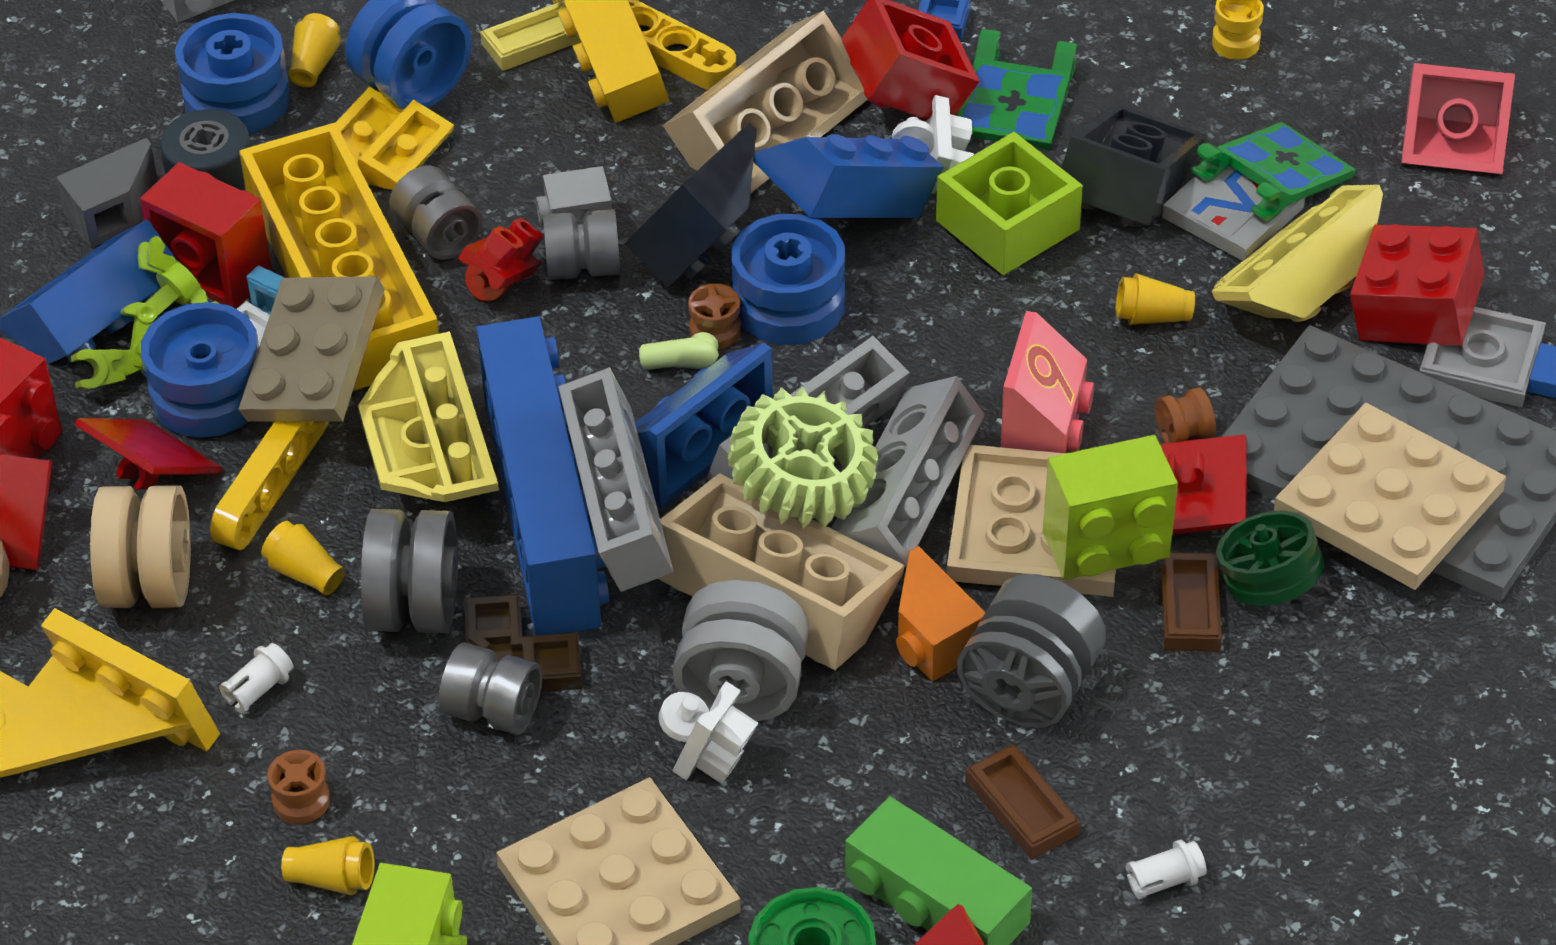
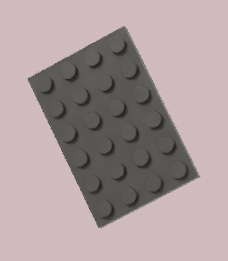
[1222,325,1556,603]

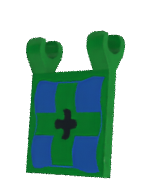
[957,29,1077,150]
[1191,122,1356,221]

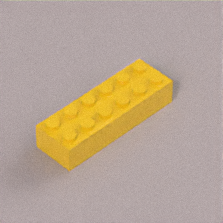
[239,122,439,391]

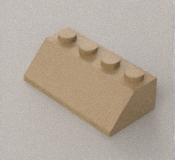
[663,10,868,194]
[657,473,905,670]

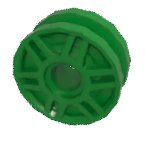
[748,887,876,945]

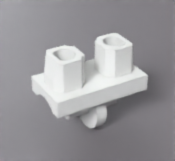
[892,95,974,195]
[659,681,758,784]

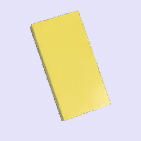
[480,1,580,71]

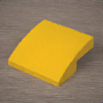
[336,86,454,190]

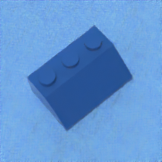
[753,134,944,218]
[0,219,178,364]
[635,343,773,509]

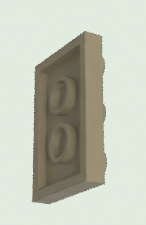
[238,276,385,421]

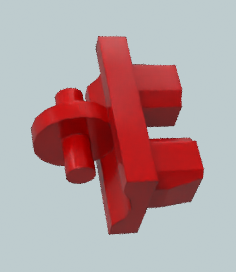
[458,218,544,301]

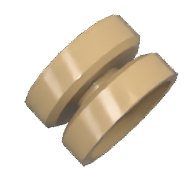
[90,486,191,608]

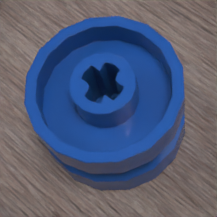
[345,0,472,109]
[175,13,291,134]
[732,214,845,345]
[141,302,259,438]

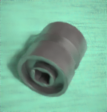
[389,165,483,260]
[543,209,620,280]
[439,642,542,735]

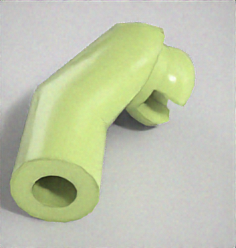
[639,332,719,370]

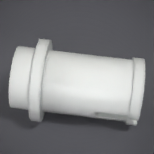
[219,643,294,714]
[1126,840,1207,900]

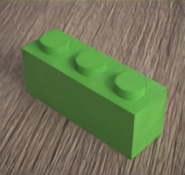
[845,796,1032,945]

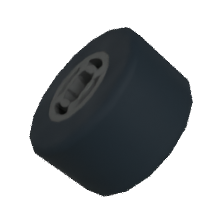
[159,109,251,190]

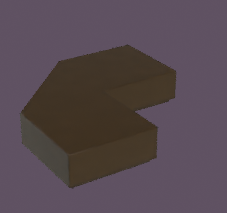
[464,594,582,692]

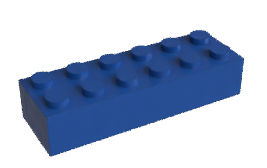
[476,316,609,636]

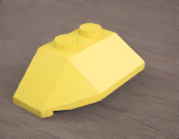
[1212,185,1383,322]
[358,331,499,502]

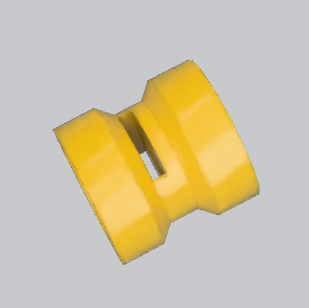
[1212,0,1264,60]

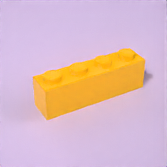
[552,0,669,123]

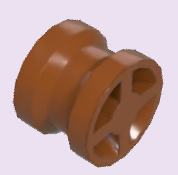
[688,284,741,349]
[1155,387,1216,443]
[267,750,331,824]

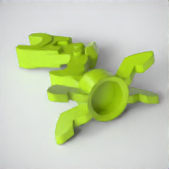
[71,236,219,391]

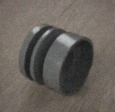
[957,574,1106,728]

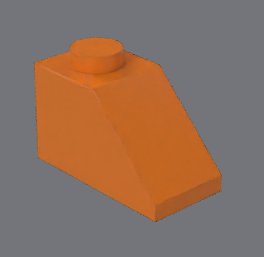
[896,546,986,682]

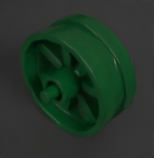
[1216,510,1325,606]

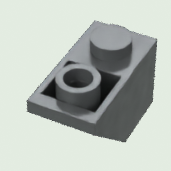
[56,138,158,248]

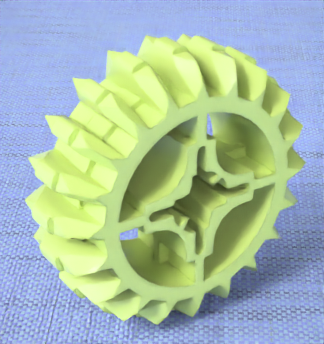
[728,386,878,529]

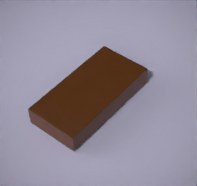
[1160,553,1222,652]
[965,744,1081,860]

